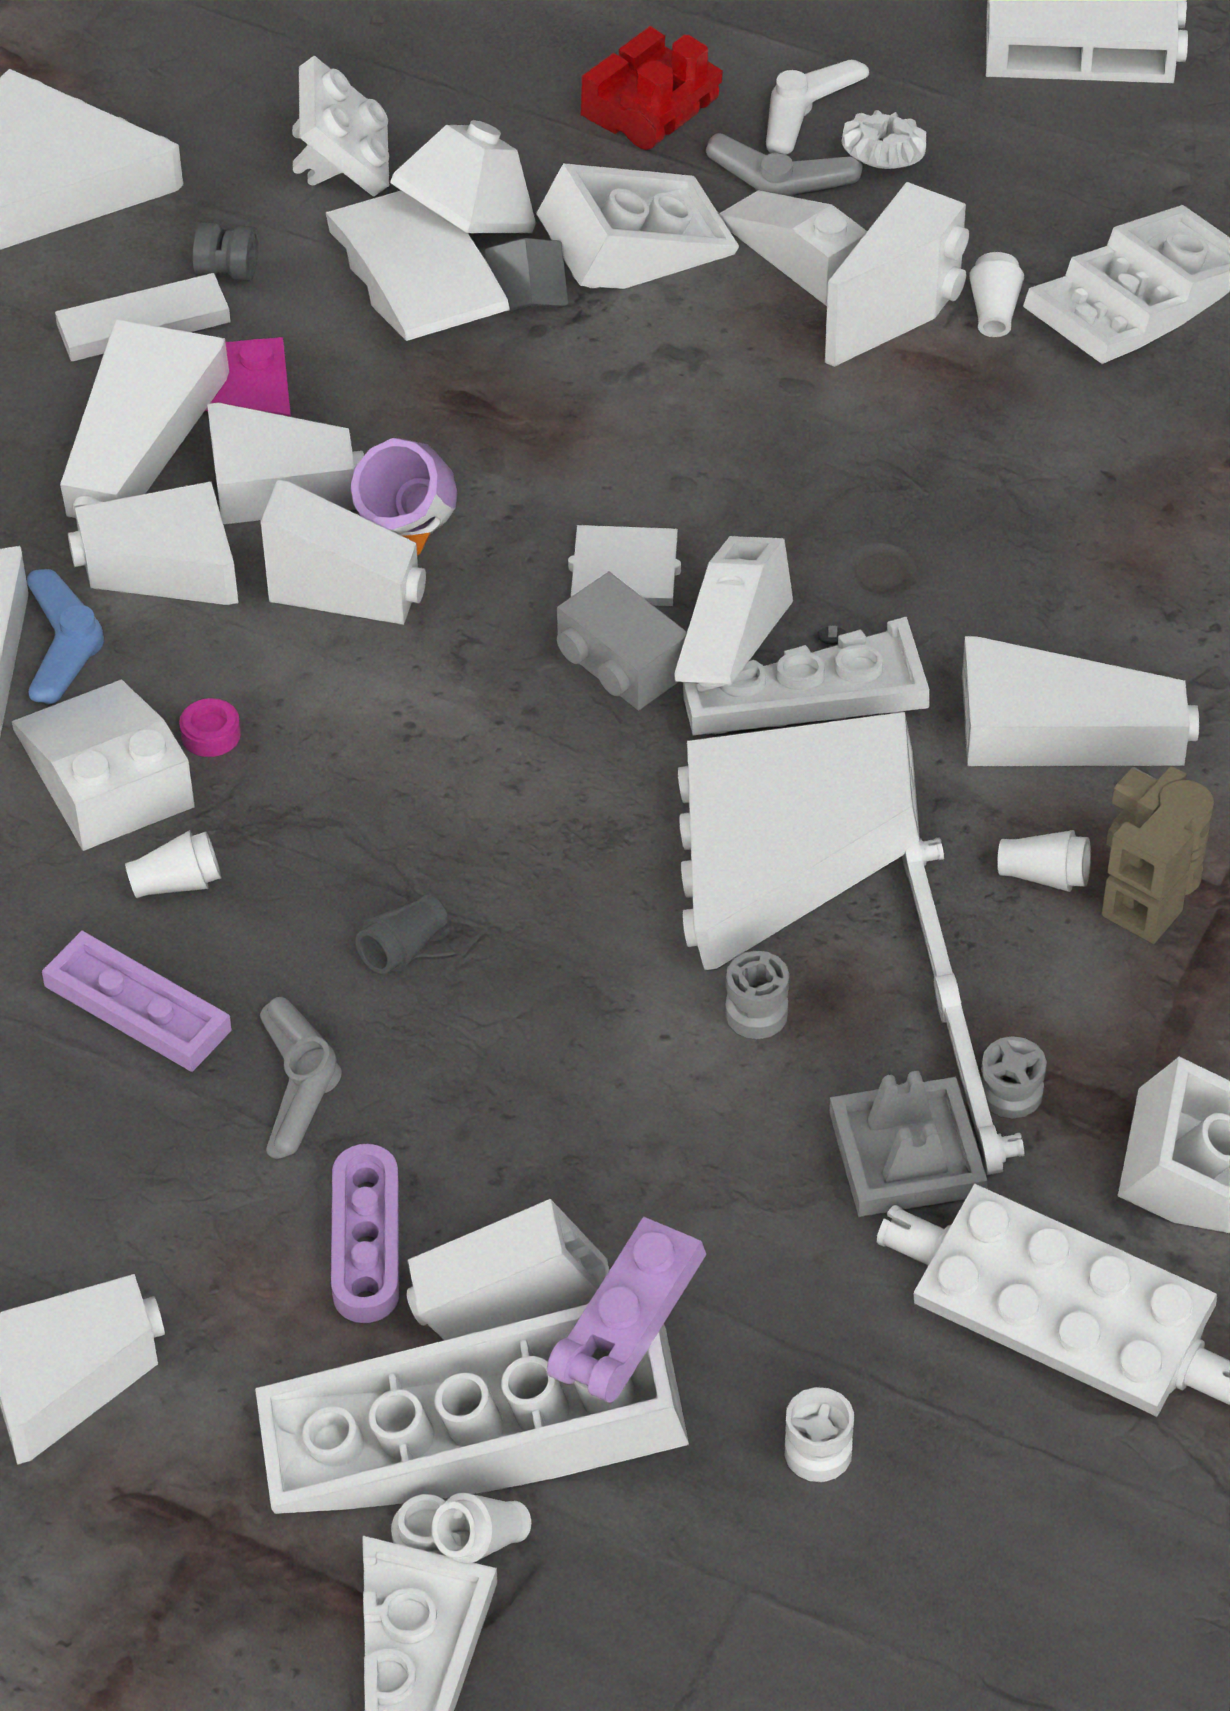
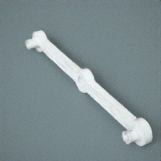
[902,837,1024,1175]

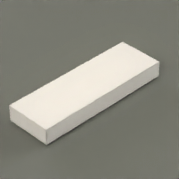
[55,273,231,362]

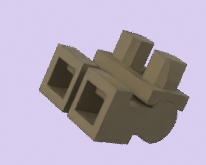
[1101,766,1214,944]

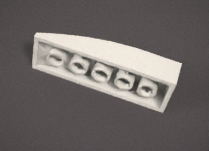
[255,1304,689,1514]

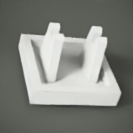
[292,56,389,197]

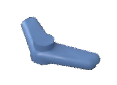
[27,569,104,704]

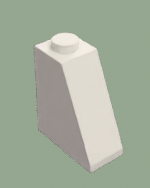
[207,403,364,524]
[261,480,426,625]
[68,482,238,605]
[407,1199,609,1340]
[0,1274,165,1465]

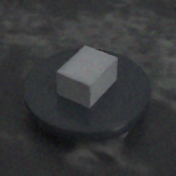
[818,626,847,645]

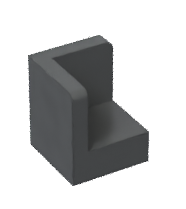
[485,238,568,314]

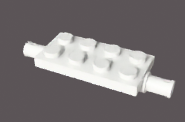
[877,1184,1230,1417]

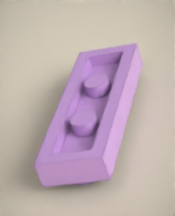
[42,931,232,1072]

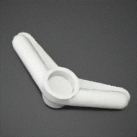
[766,59,869,154]

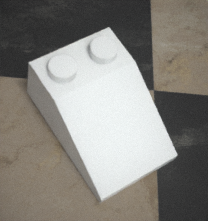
[536,163,739,289]
[825,182,969,367]
[12,679,195,851]
[1118,1057,1230,1233]

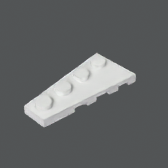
[683,617,929,736]

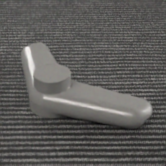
[706,133,863,197]
[260,997,342,1159]

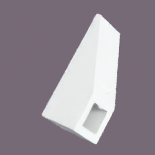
[674,536,793,688]

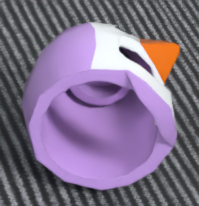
[351,438,458,556]

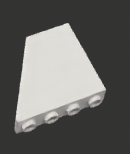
[986,0,1188,83]
[0,69,183,250]
[678,712,920,970]

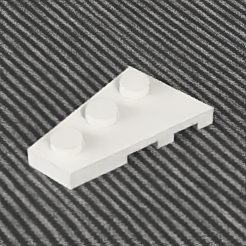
[363,1536,497,1711]

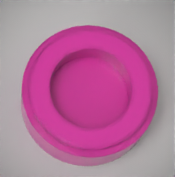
[179,698,241,757]

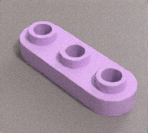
[331,1144,399,1323]

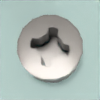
[981,1036,1047,1119]

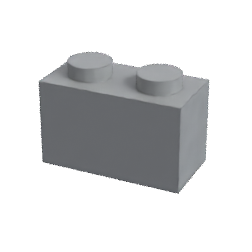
[557,571,687,711]

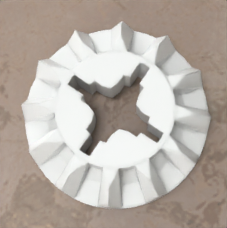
[842,110,926,169]

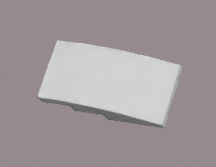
[326,190,510,341]
[1023,205,1230,364]

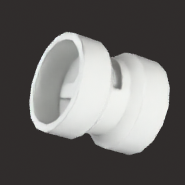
[784,1387,854,1482]

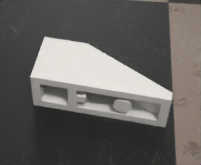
[719,190,867,306]

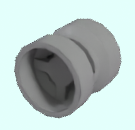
[725,951,789,1039]

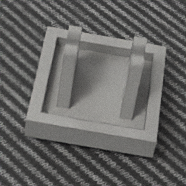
[829,1071,988,1217]

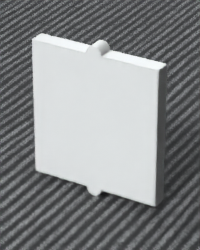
[568,525,681,606]

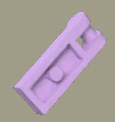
[547,1216,706,1403]

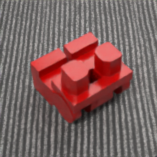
[581,26,723,150]

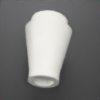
[969,252,1024,337]
[125,830,221,898]
[998,830,1091,892]
[432,1493,531,1564]

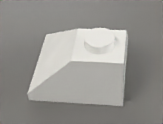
[390,120,536,233]

